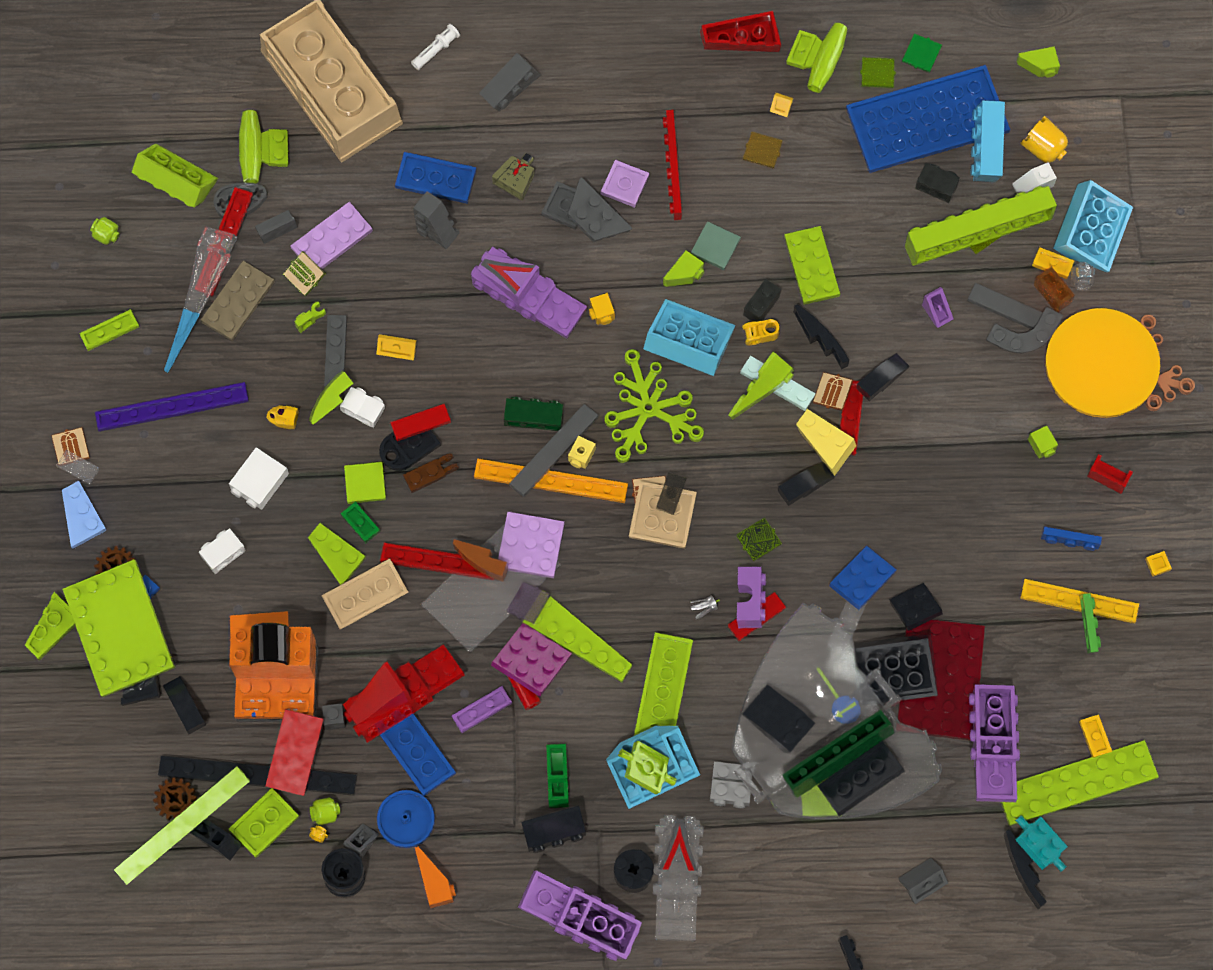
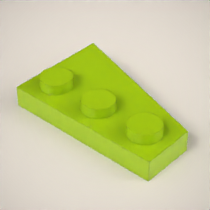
[308,523,366,585]
[25,592,76,660]

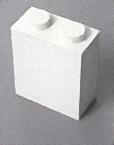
[229,448,289,510]

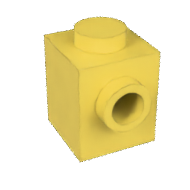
[568,436,596,469]

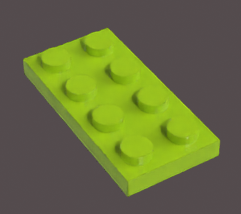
[784,226,840,305]

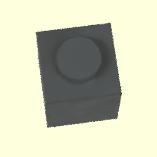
[322,703,346,730]

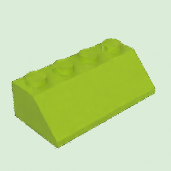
[131,144,218,207]

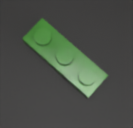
[1079,593,1101,653]

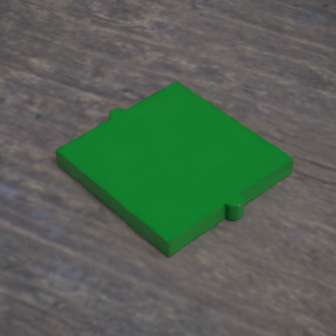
[902,33,942,73]

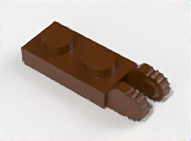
[403,453,459,493]

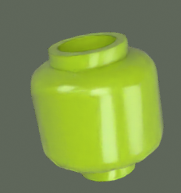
[90,217,120,245]
[310,797,340,825]

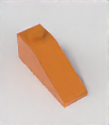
[415,847,456,908]

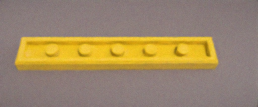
[1020,579,1139,624]

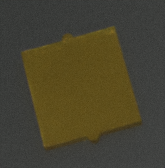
[743,132,783,169]

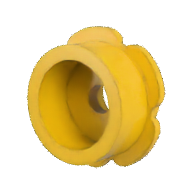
[309,825,328,843]

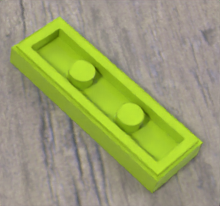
[79,309,139,351]

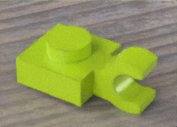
[294,302,326,333]

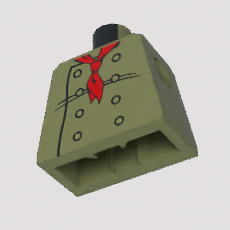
[492,153,534,201]

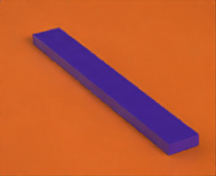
[95,382,249,432]

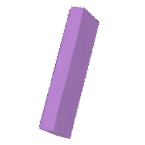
[452,686,512,733]

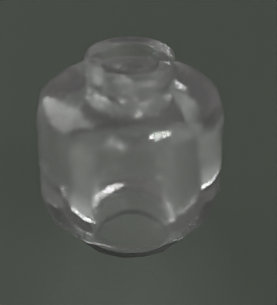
[1071,262,1095,291]

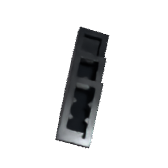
[793,304,849,369]
[1004,829,1047,909]

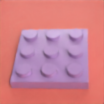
[498,512,564,578]

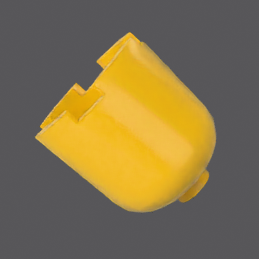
[1020,116,1068,163]

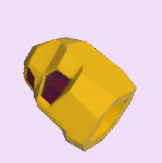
[267,405,299,429]

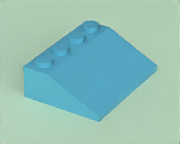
[1053,180,1133,272]
[643,299,735,376]

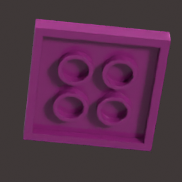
[491,623,572,697]

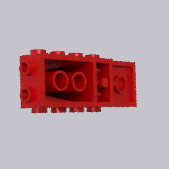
[343,644,465,743]

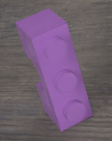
[737,567,766,628]

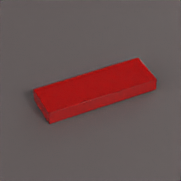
[390,404,451,441]
[728,592,786,641]

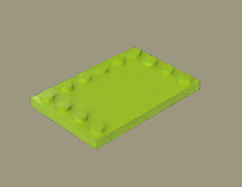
[63,560,175,697]

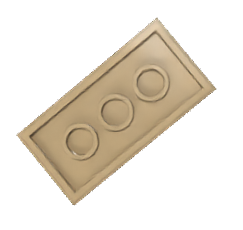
[322,559,408,630]

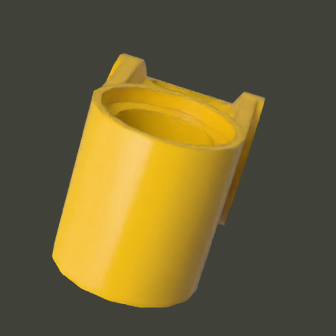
[742,319,779,345]

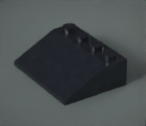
[851,633,938,706]

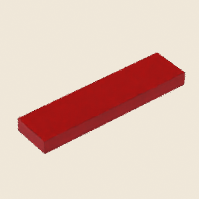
[840,381,863,456]

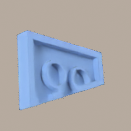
[62,481,106,549]

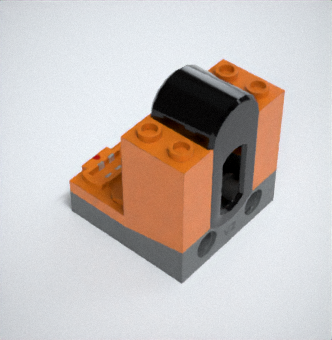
[229,623,318,722]

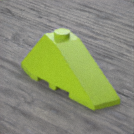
[728,352,794,420]

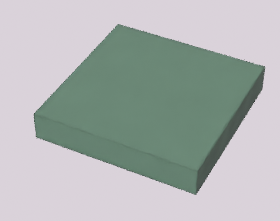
[691,221,741,270]

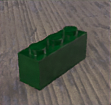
[504,397,563,431]

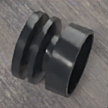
[321,848,366,898]

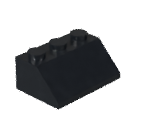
[521,806,586,853]

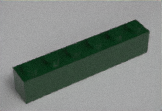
[782,709,895,799]

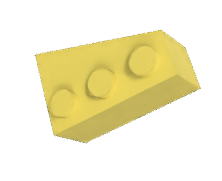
[796,409,856,476]

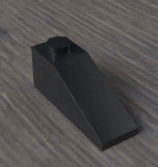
[189,819,242,861]

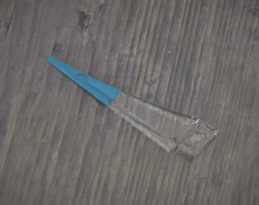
[164,226,238,373]

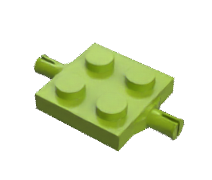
[618,741,677,794]

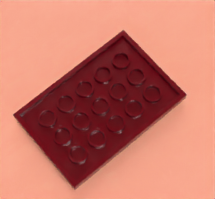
[896,620,985,741]

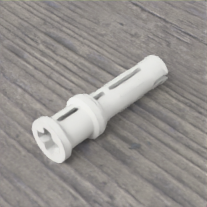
[411,24,460,71]

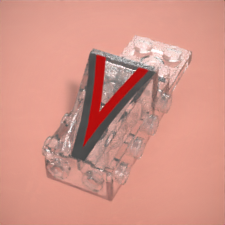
[653,815,703,942]

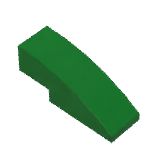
[546,744,569,808]

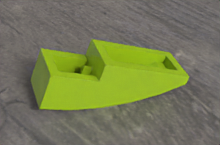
[309,371,354,425]

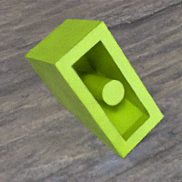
[1017,46,1060,78]
[663,250,704,287]

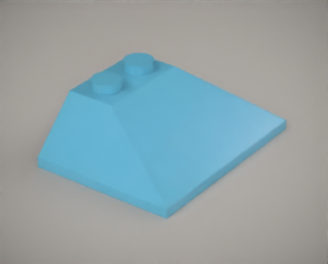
[606,726,700,809]

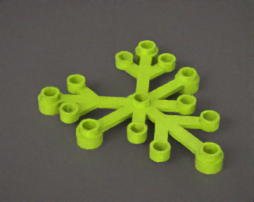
[605,349,704,463]

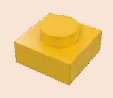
[770,93,793,117]
[1145,551,1172,577]

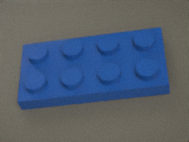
[395,152,476,204]
[380,714,456,796]

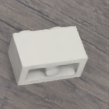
[199,528,246,574]

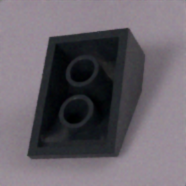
[742,684,815,753]

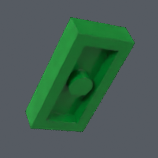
[340,502,380,544]

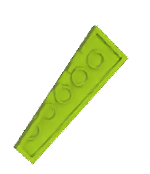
[522,590,632,682]

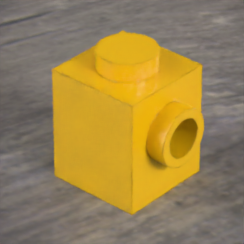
[589,293,615,325]

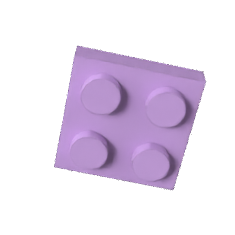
[601,160,649,207]

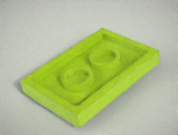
[229,788,299,858]

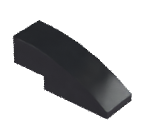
[856,353,910,402]
[778,462,835,506]
[163,676,206,734]

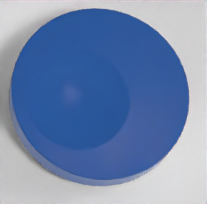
[377,790,435,848]

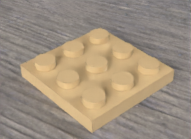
[629,481,697,549]

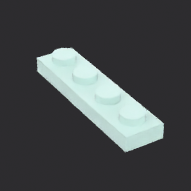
[740,356,815,411]

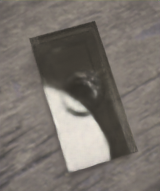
[656,472,687,515]

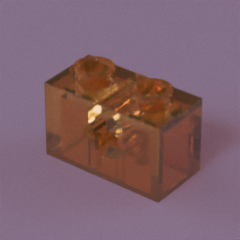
[1034,266,1075,312]

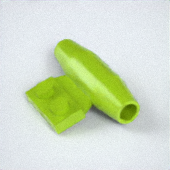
[786,23,847,93]
[239,110,288,184]

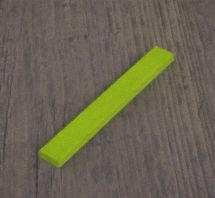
[114,766,250,885]

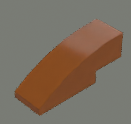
[453,539,508,582]

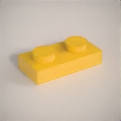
[1032,247,1075,279]
[376,334,417,360]
[1079,715,1112,758]

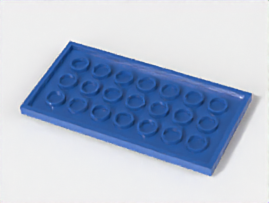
[846,65,1010,173]

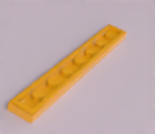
[474,459,628,503]

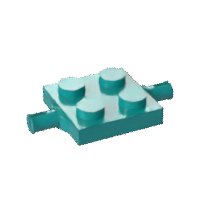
[1015,815,1068,872]

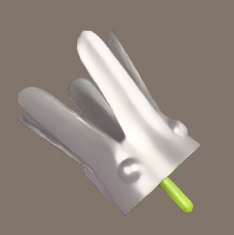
[690,595,720,619]

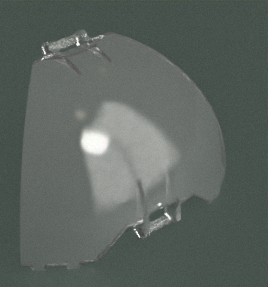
[732,603,942,820]

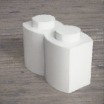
[340,387,385,428]

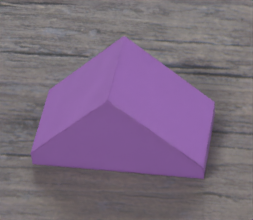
[922,287,953,328]

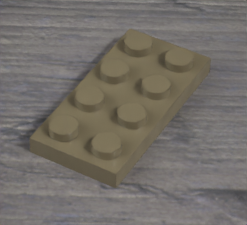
[201,261,275,341]

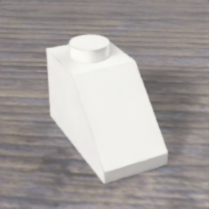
[1012,162,1057,194]

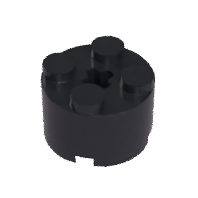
[614,849,654,893]

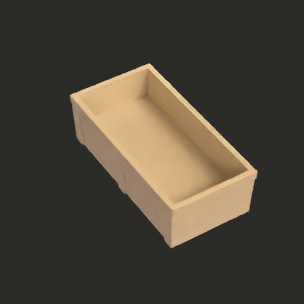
[260,0,403,163]

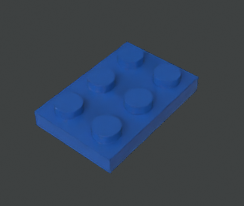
[829,546,896,610]

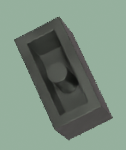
[915,163,960,203]
[743,279,781,322]

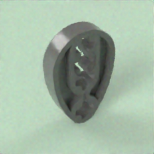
[213,182,267,218]

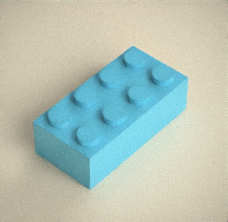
[970,101,1005,182]

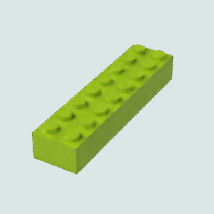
[905,186,1057,266]

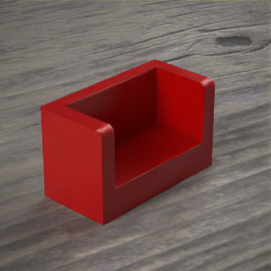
[1087,454,1133,494]

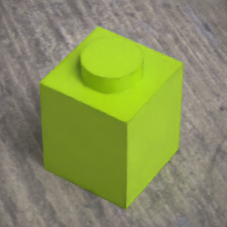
[1028,426,1058,459]

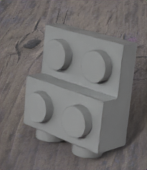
[710,762,753,808]

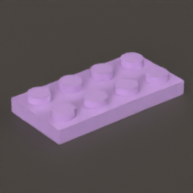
[291,202,373,275]

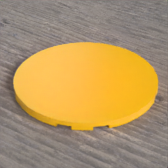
[1045,308,1160,418]

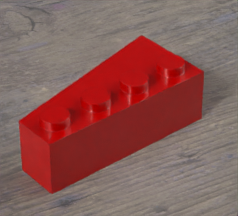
[700,11,781,52]

